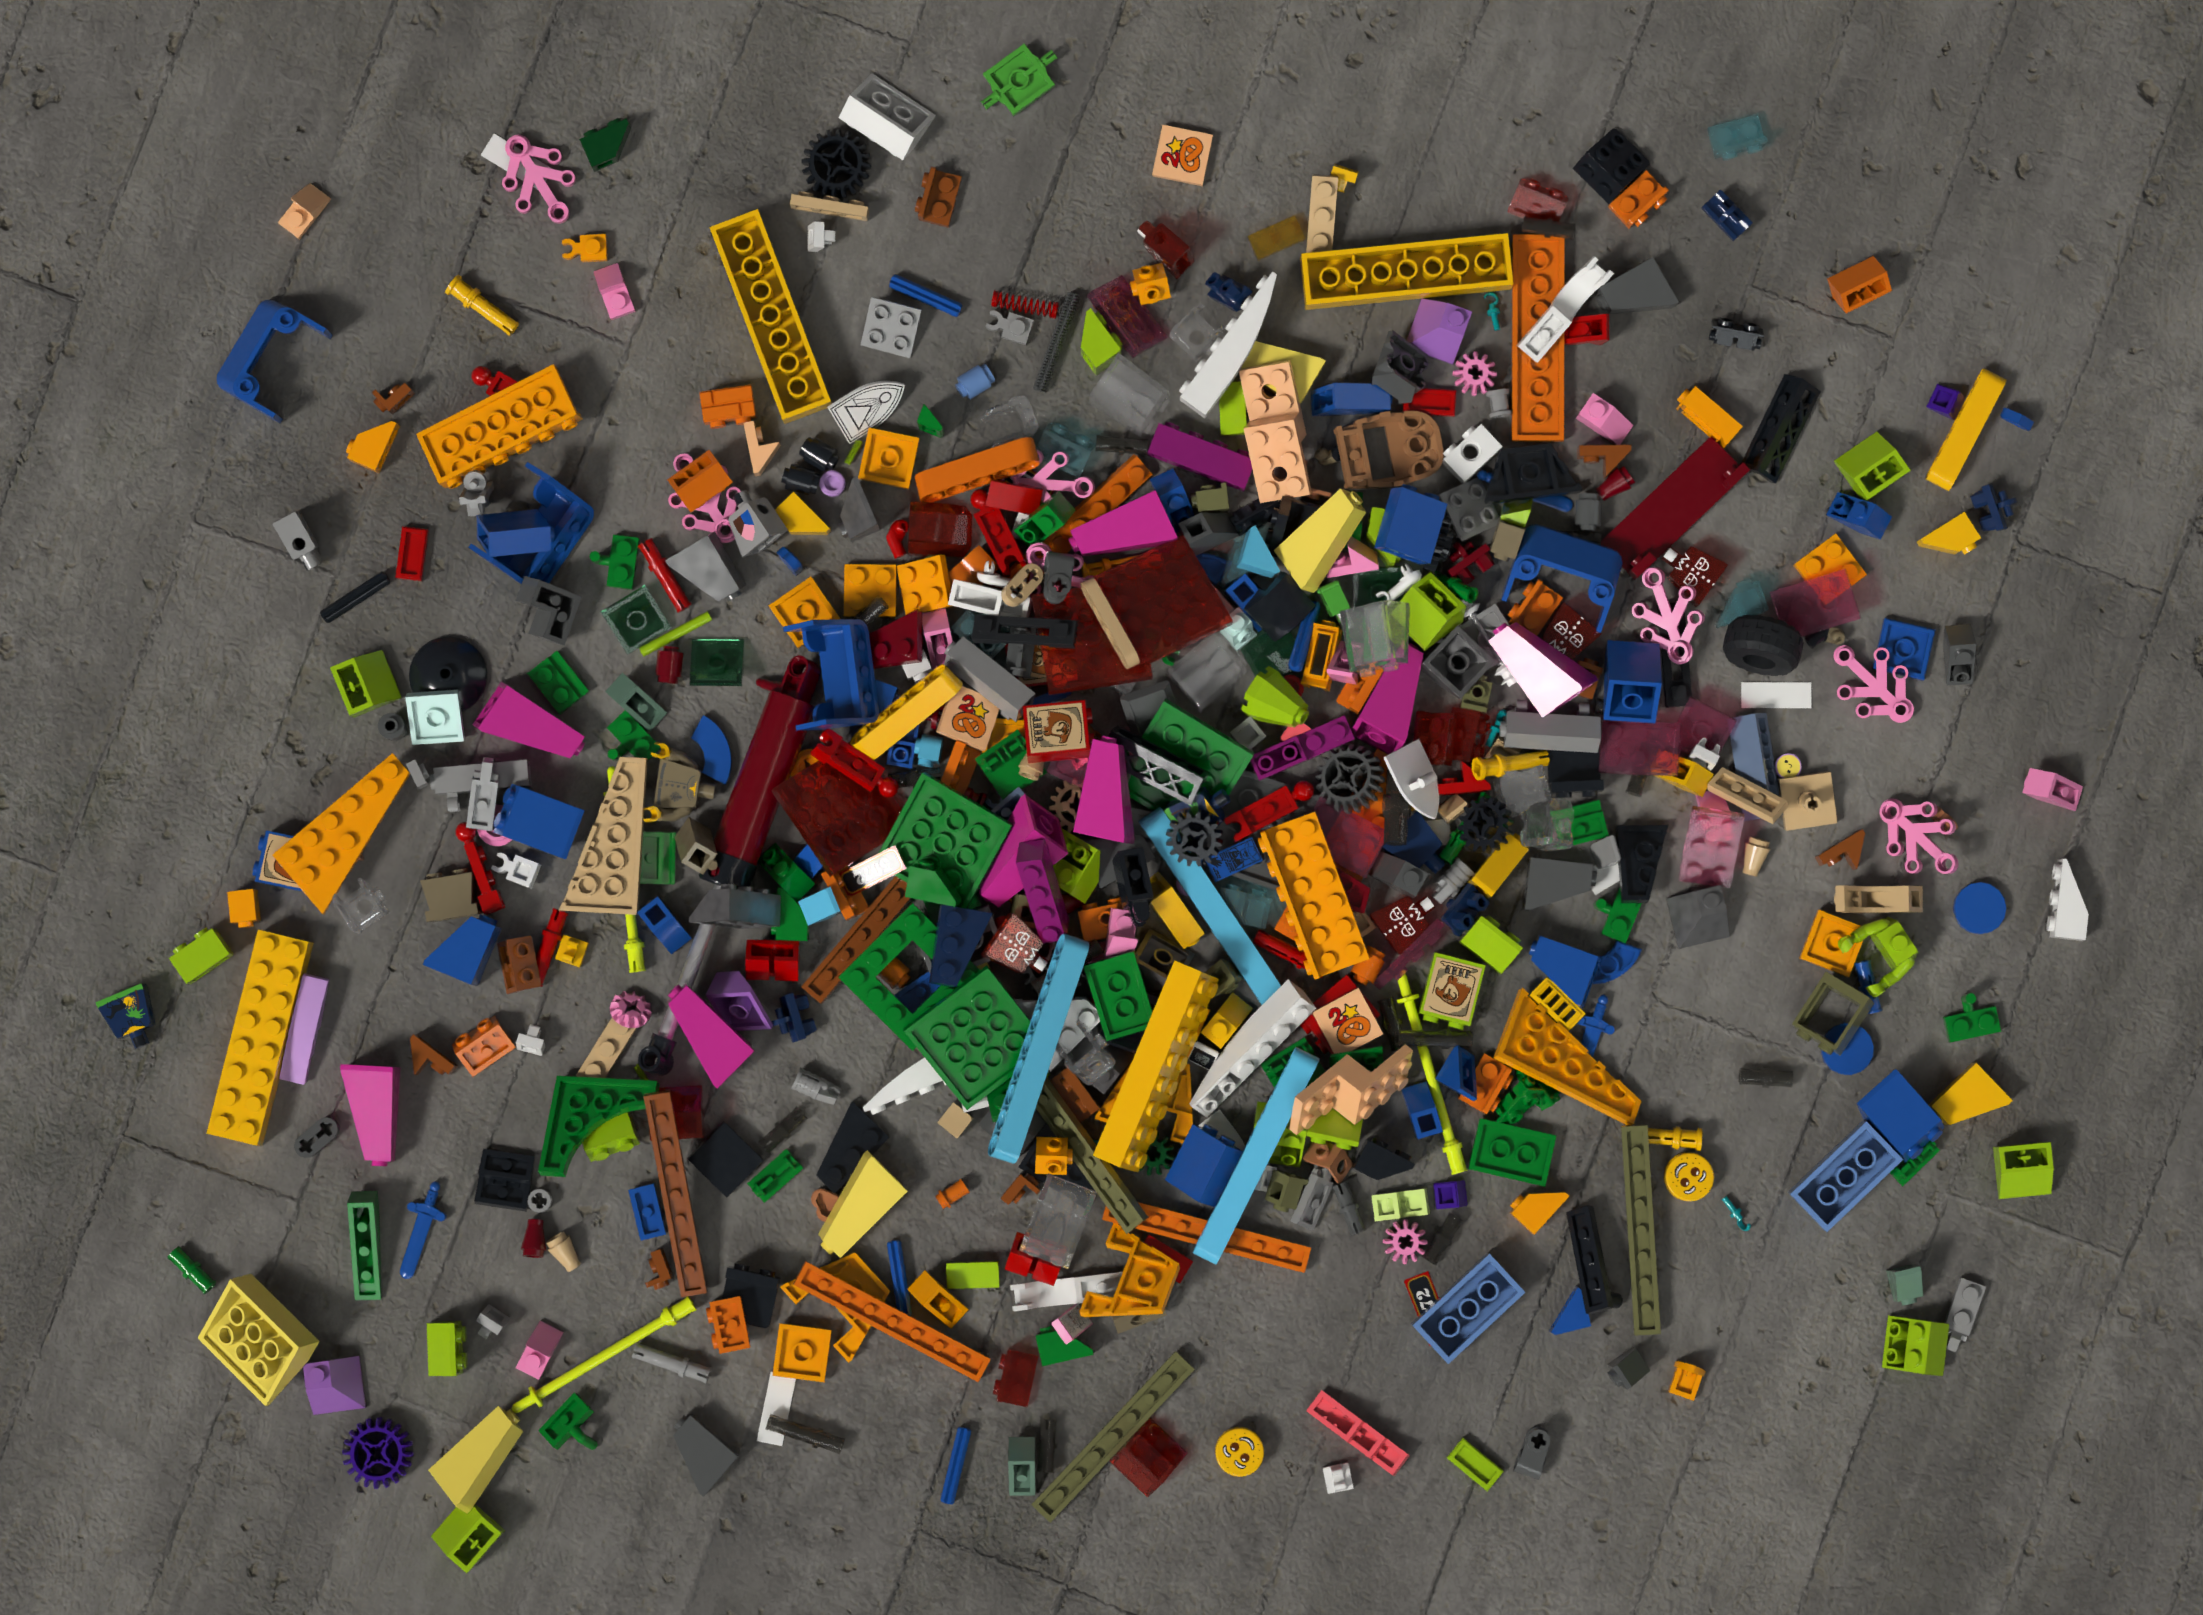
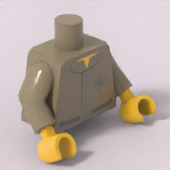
[643,742,716,822]

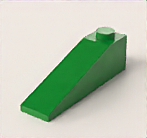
[347,1191,382,1300]

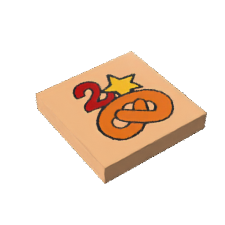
[1152,124,1213,186]
[936,686,999,751]
[1312,988,1383,1054]

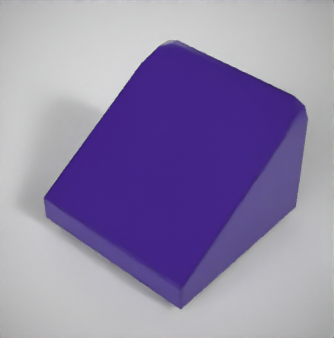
[1926,384,1965,420]
[1433,1180,1468,1209]

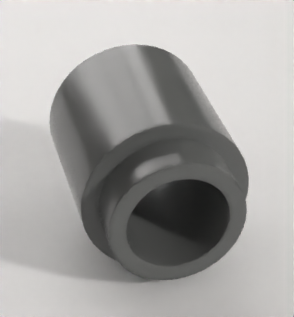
[1575,493,1602,532]
[378,713,407,741]

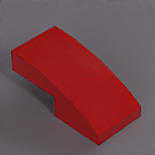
[985,479,1043,514]

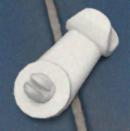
[977,561,1027,593]
[1376,563,1422,608]

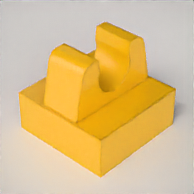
[1330,164,1359,193]
[555,934,589,968]

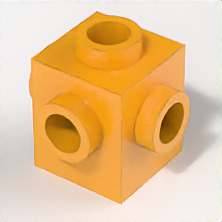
[1130,263,1171,305]
[1035,1137,1073,1175]

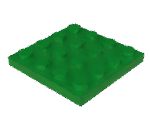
[1126,698,1254,821]
[879,772,1013,909]
[903,965,1031,1110]

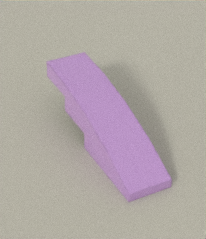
[279,973,329,1085]

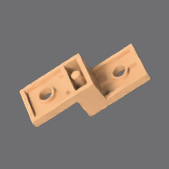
[1239,360,1312,503]
[1289,1044,1413,1135]

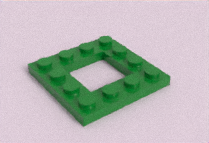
[838,902,980,1051]

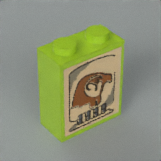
[1418,952,1486,1030]

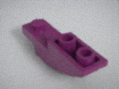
[1250,715,1355,781]

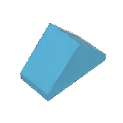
[1236,525,1280,578]
[798,887,840,926]

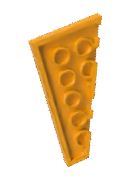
[272,753,410,915]
[1493,987,1642,1125]

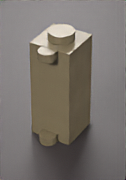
[675,817,718,874]

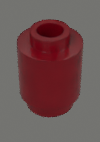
[655,646,684,684]

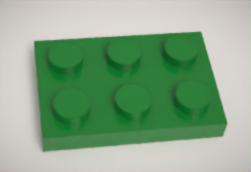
[1083,950,1153,1041]
[1468,1118,1556,1187]

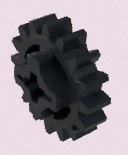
[1423,517,1454,573]
[1458,797,1514,854]
[1166,809,1223,867]

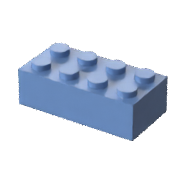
[1787,1120,1903,1232]
[1411,1253,1525,1364]

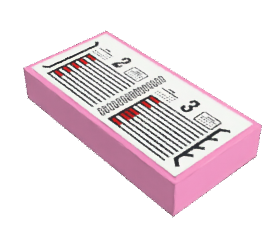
[1052,1304,1093,1345]

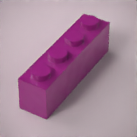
[1147,422,1253,492]
[1016,839,1069,943]

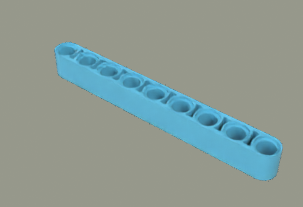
[1138,807,1281,1005]
[988,934,1089,1164]
[1192,1047,1320,1265]

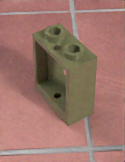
[1792,972,1874,1056]

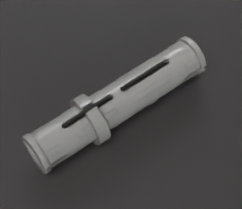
[632,1342,712,1384]

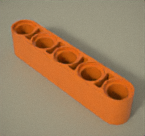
[914,437,1040,503]

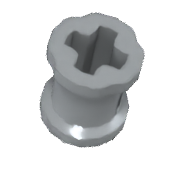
[1486,389,1512,419]

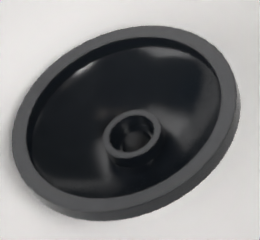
[409,637,487,712]

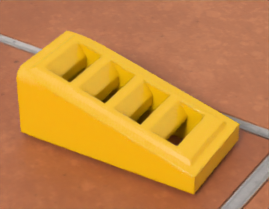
[1530,976,1586,1031]

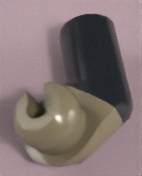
[1314,445,1341,465]
[1805,625,1845,649]

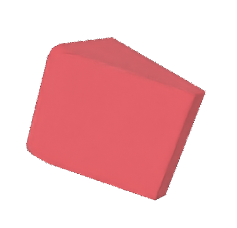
[1280,723,1311,742]

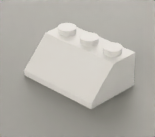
[839,73,936,160]

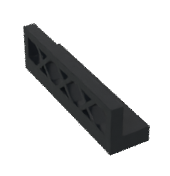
[1740,374,1821,484]
[1108,725,1210,805]

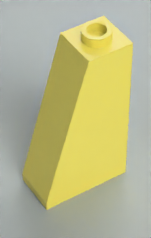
[1238,341,1326,405]
[1274,488,1366,593]
[818,1150,908,1258]
[428,1406,523,1513]

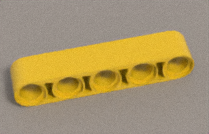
[1925,368,2007,491]
[850,664,963,760]

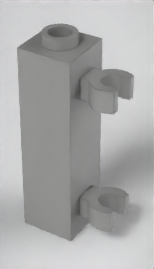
[944,636,1035,722]
[1499,699,1601,753]
[430,759,532,812]

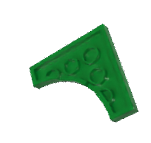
[538,1076,660,1177]

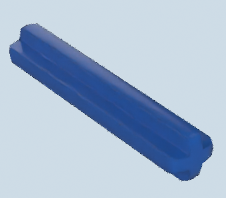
[889,274,962,317]
[1288,600,1321,672]
[887,1240,912,1316]
[940,1427,971,1504]

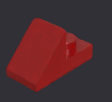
[1564,314,1609,345]
[1438,761,1491,796]

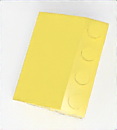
[198,1274,320,1406]

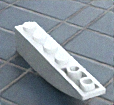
[1179,272,1277,418]
[1189,979,1316,1117]
[863,1057,946,1115]

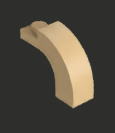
[1834,885,1923,913]

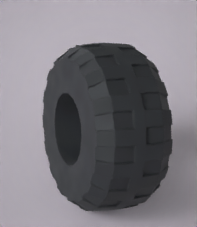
[1723,615,1804,676]

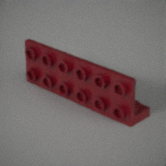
[1600,437,1750,580]

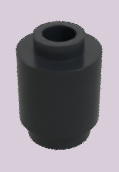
[799,437,840,472]
[781,464,821,495]

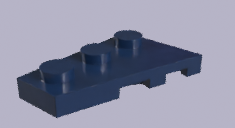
[929,905,993,987]

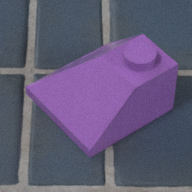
[1407,299,1472,365]
[706,971,773,1031]
[303,1355,366,1415]

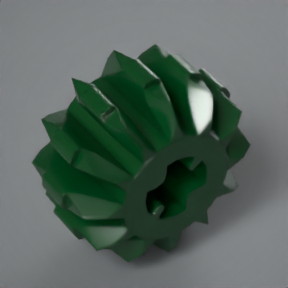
[1139,1132,1175,1176]

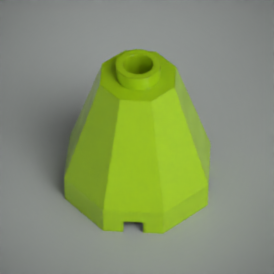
[1241,666,1309,728]

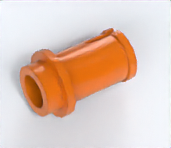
[935,1179,970,1209]

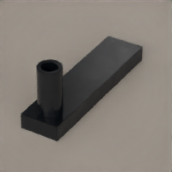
[1566,1205,1623,1314]

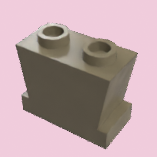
[420,868,481,923]

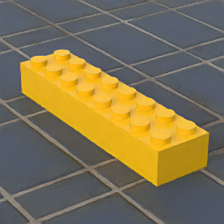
[709,209,832,424]
[1300,233,1513,310]
[206,930,314,1146]
[1093,960,1219,1173]

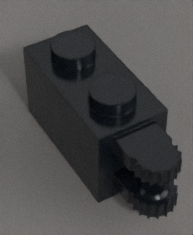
[1112,847,1154,927]

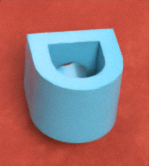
[914,734,944,767]

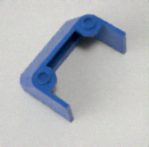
[217,300,333,423]
[468,462,594,584]
[1502,524,1622,633]
[783,619,879,731]

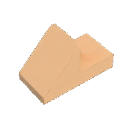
[278,183,331,240]
[743,421,781,477]

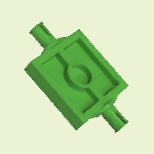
[980,44,1058,117]

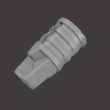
[1431,858,1475,904]
[791,1068,841,1105]

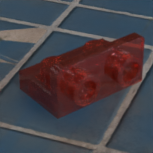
[1507,178,1568,231]
[1441,707,1491,764]
[1413,711,1457,766]
[993,1349,1039,1407]

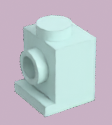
[1219,607,1257,652]

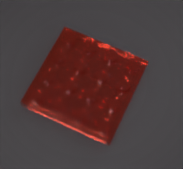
[1093,535,1233,668]
[1031,579,1153,695]
[771,742,902,877]

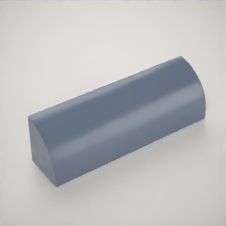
[1727,713,1783,821]

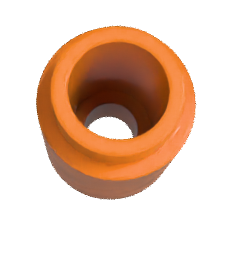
[1350,945,1385,986]
[878,957,911,989]

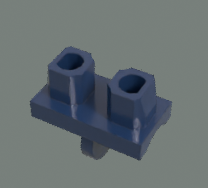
[1701,189,1753,241]
[1205,272,1253,312]
[1970,484,2017,532]
[1441,883,1489,936]
[771,993,817,1043]

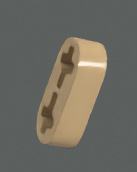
[1001,563,1043,607]

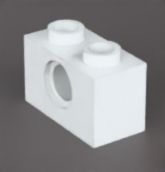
[1442,424,1503,484]

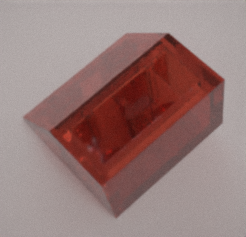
[649,1085,705,1141]
[1109,1417,1188,1498]

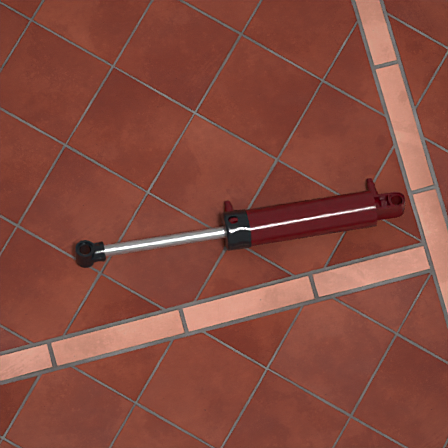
[638,655,821,1076]

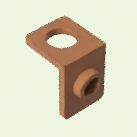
[1304,460,1332,501]
[1303,1142,1353,1184]

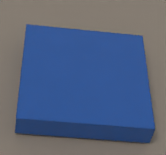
[1872,618,1935,681]

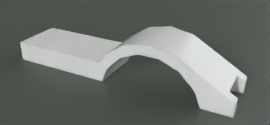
[1516,256,1614,363]
[1010,1271,1123,1311]

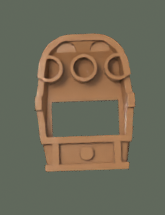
[1333,411,1444,489]

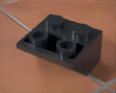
[1351,1138,1415,1180]

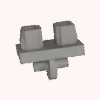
[459,470,494,516]

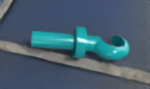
[1484,292,1500,331]
[1485,709,1507,748]
[1722,1196,1751,1231]

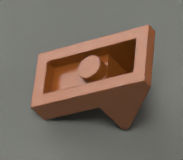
[1577,445,1632,479]
[1815,829,1865,870]
[410,1034,458,1075]

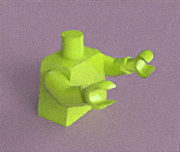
[1838,917,1918,997]

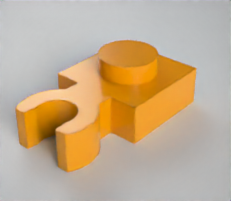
[562,234,608,262]

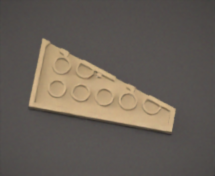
[559,757,647,915]

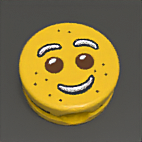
[1664,1153,1714,1201]
[1215,1427,1264,1477]

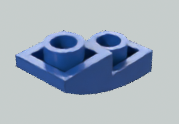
[886,724,920,769]

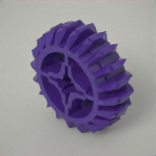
[342,1417,414,1489]

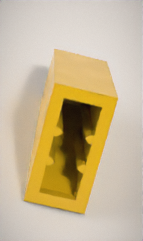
[1467,833,1529,899]
[1150,872,1205,949]
[1928,1063,2013,1125]

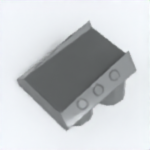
[1372,330,1428,404]
[1120,680,1176,737]

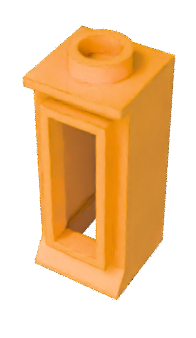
[1676,386,1743,449]
[1301,620,1343,692]

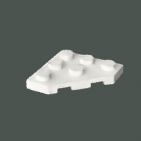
[1014,996,1100,1071]

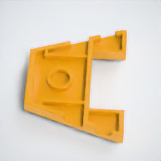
[1095,1062,1193,1144]
[1079,1223,1180,1317]
[780,1252,890,1363]

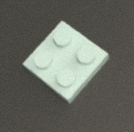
[405,690,465,745]

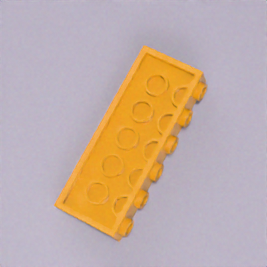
[416,364,583,489]
[1258,811,1370,980]

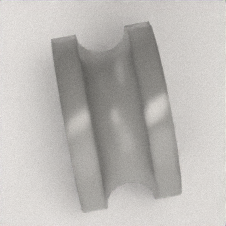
[527,1189,552,1212]

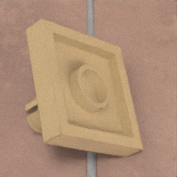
[1778,771,1837,831]

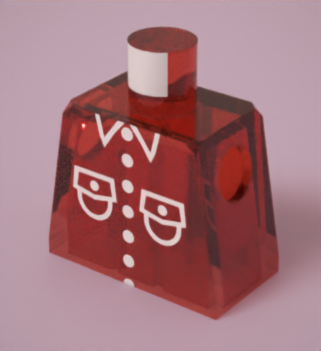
[1137,221,1195,279]
[1661,546,1728,607]
[1541,602,1602,659]
[1369,896,1435,955]
[981,913,1048,973]

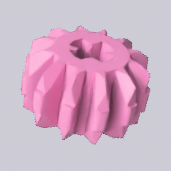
[1452,351,1497,396]
[1383,1219,1428,1264]

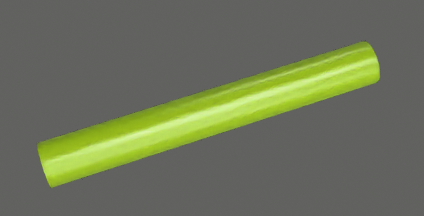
[639,611,712,657]

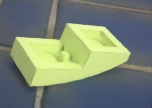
[1371,1188,1430,1221]

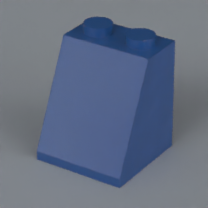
[1603,640,1662,723]
[493,784,585,859]
[423,914,502,986]
[1856,1069,1944,1163]

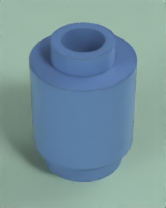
[955,364,995,400]

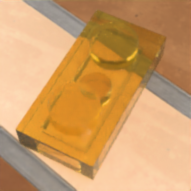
[1247,215,1305,261]

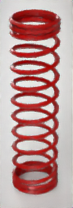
[991,290,1059,319]

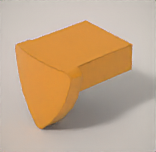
[1668,1361,1706,1401]

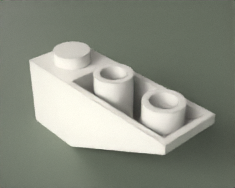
[2046,859,2089,941]

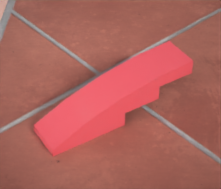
[1306,1390,1410,1477]

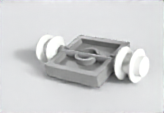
[1451,598,1517,687]

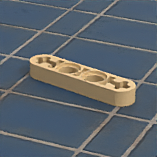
[1080,577,1140,669]

